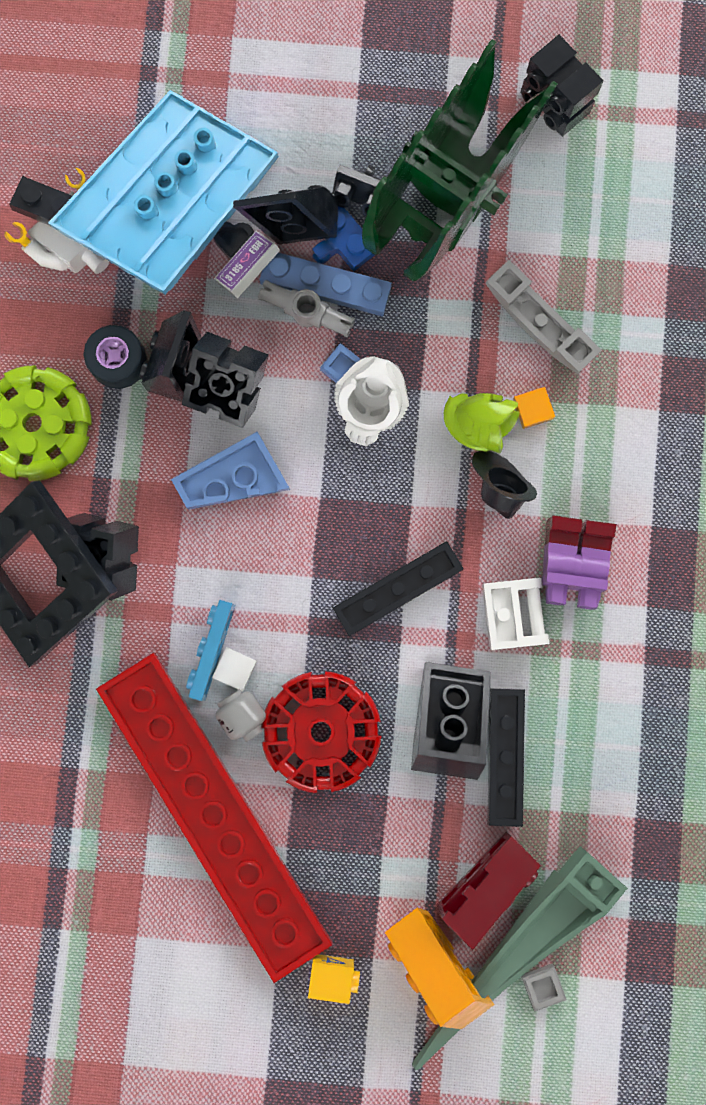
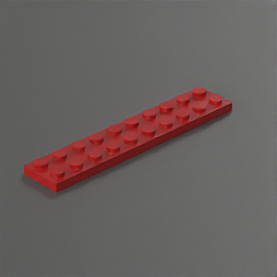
[96,653,333,983]

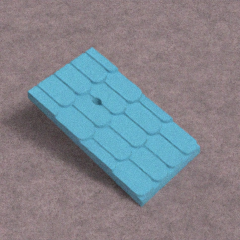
[48,90,279,295]

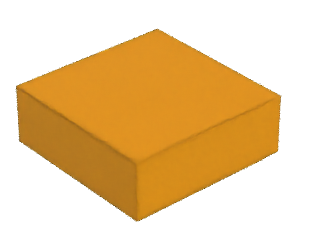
[513,387,555,429]

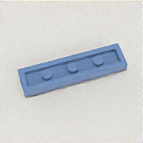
[259,253,392,317]

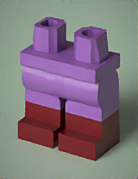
[542,515,617,610]

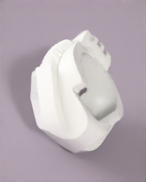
[334,356,409,446]

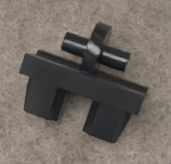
[332,165,381,217]

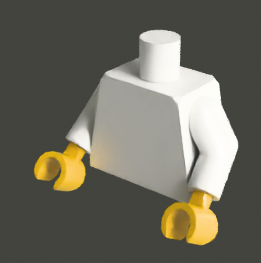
[4,168,109,274]

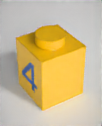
[308,954,360,1004]

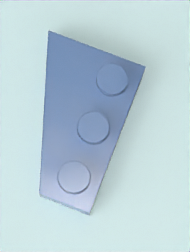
[171,432,290,510]

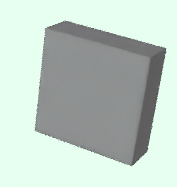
[521,963,566,1012]

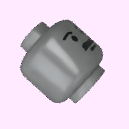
[215,689,266,742]

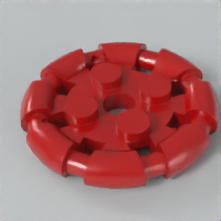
[261,671,382,793]

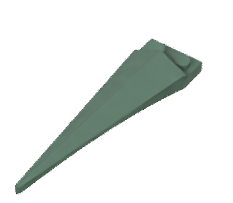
[412,846,628,1070]

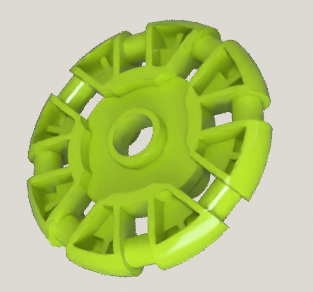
[0,365,92,481]

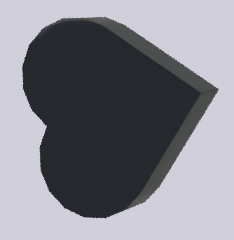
[213,221,254,260]

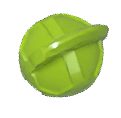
[444,393,520,453]

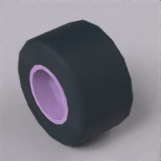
[83,325,147,389]

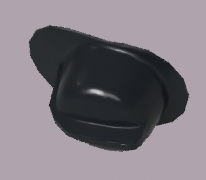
[471,451,537,519]

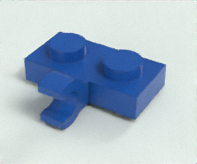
[312,206,375,272]

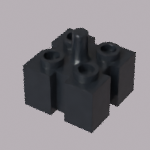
[520,34,604,137]
[182,332,269,428]
[56,513,139,601]

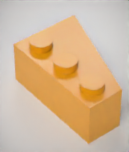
[385,907,495,1029]

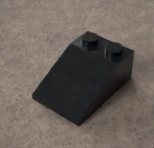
[233,185,338,245]
[140,310,202,402]
[411,662,491,780]

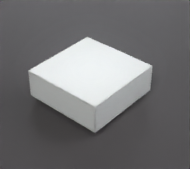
[212,647,257,691]

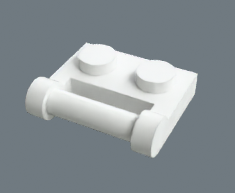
[482,578,550,650]

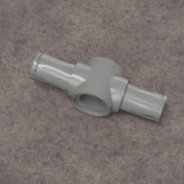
[258,280,355,337]

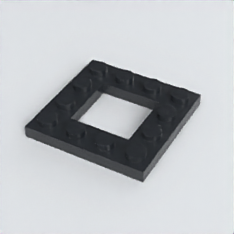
[0,480,118,667]

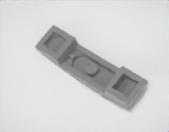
[485,260,602,374]

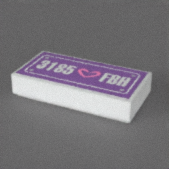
[214,230,280,299]

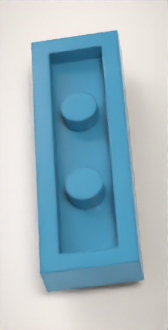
[186,600,236,701]

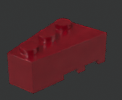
[436,831,541,950]

